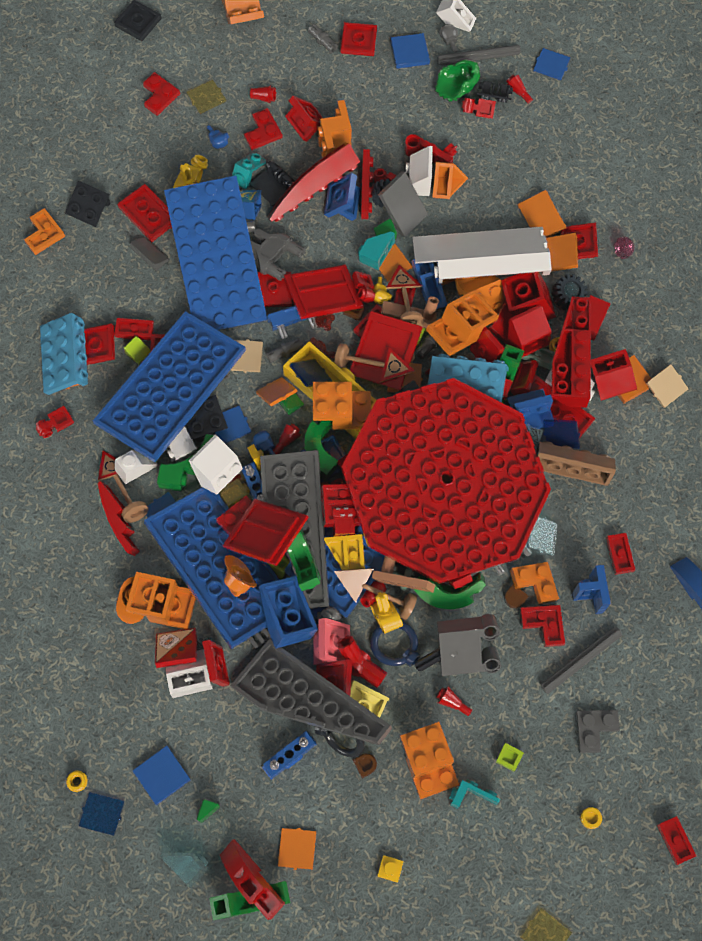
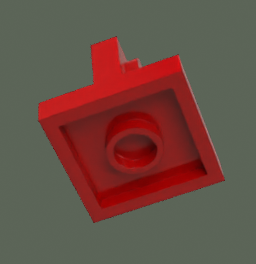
[285,96,323,142]

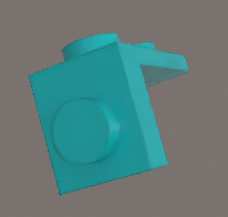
[232,153,266,189]
[449,779,500,809]

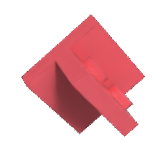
[313,618,350,665]

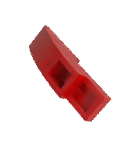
[220,839,285,920]

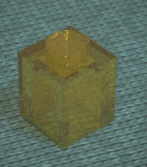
[219,479,250,509]

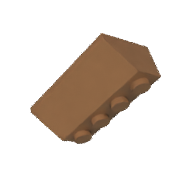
[536,442,616,486]

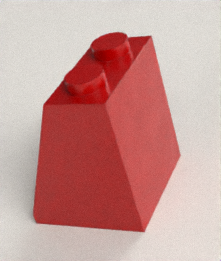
[501,272,556,320]

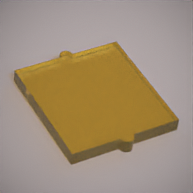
[187,80,226,114]
[520,908,572,941]

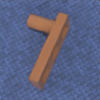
[381,297,439,328]
[372,556,435,593]

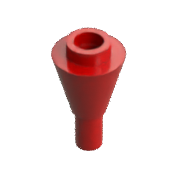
[506,75,533,104]
[273,423,301,454]
[436,686,472,716]

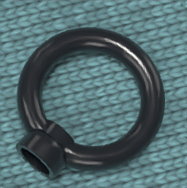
[315,726,365,757]

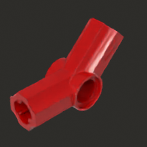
[337,635,388,688]

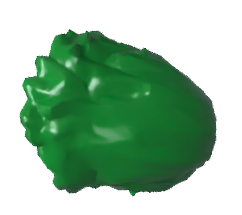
[435,59,480,102]

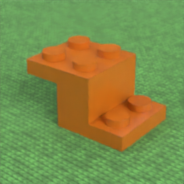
[222,0,264,24]
[318,100,352,158]
[454,275,505,314]
[426,290,499,356]
[313,382,371,430]
[125,572,196,629]
[400,722,460,800]

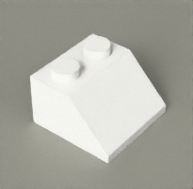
[406,146,432,196]
[189,435,243,494]

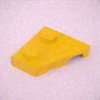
[324,534,365,570]

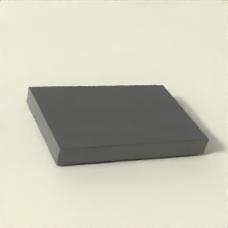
[378,171,428,237]

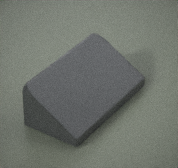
[130,237,169,271]

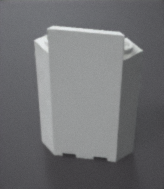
[412,227,551,283]

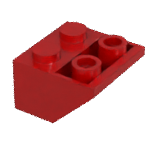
[507,305,552,358]
[591,349,637,401]

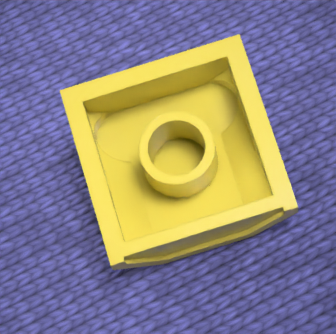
[350,680,389,718]

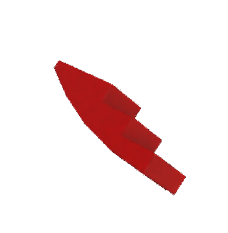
[97,481,140,556]

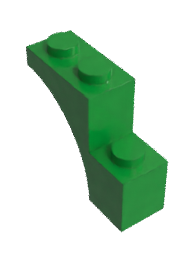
[157,434,214,491]

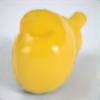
[373,277,392,305]

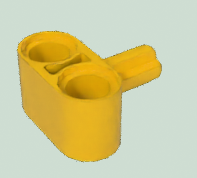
[173,163,203,188]
[370,592,403,634]

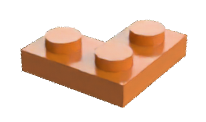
[24,208,65,255]
[510,562,559,604]

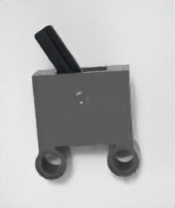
[414,614,501,676]

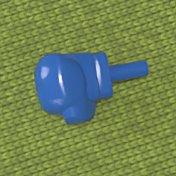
[207,125,229,149]
[252,431,275,455]

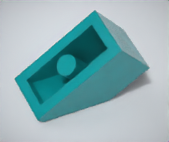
[358,232,395,270]

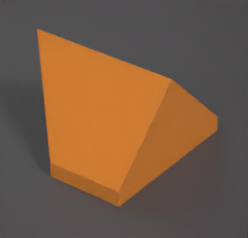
[432,162,468,199]

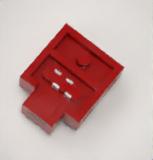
[321,484,361,537]

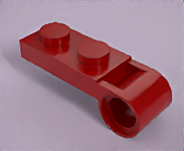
[404,134,454,164]

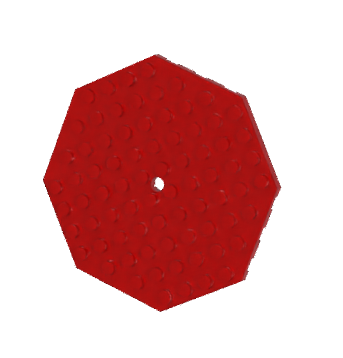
[341,378,551,584]

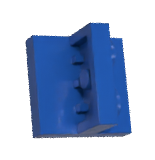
[324,173,361,221]
[506,389,555,431]
[572,565,611,614]

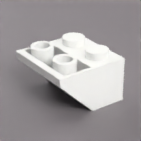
[166,649,213,698]

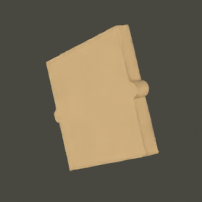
[231,339,263,373]
[646,364,688,408]

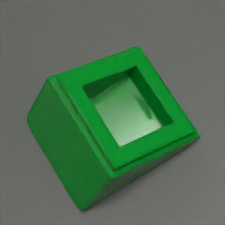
[374,219,397,240]
[279,393,304,415]
[197,799,220,823]

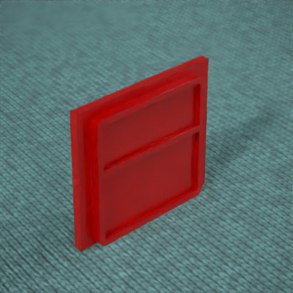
[284,264,363,319]
[350,311,423,391]
[223,499,309,566]

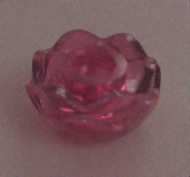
[614,236,635,259]

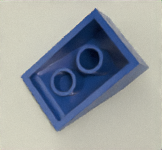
[259,576,318,649]

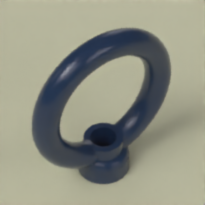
[370,621,420,667]

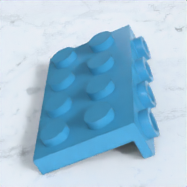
[40,313,88,395]
[428,354,509,403]

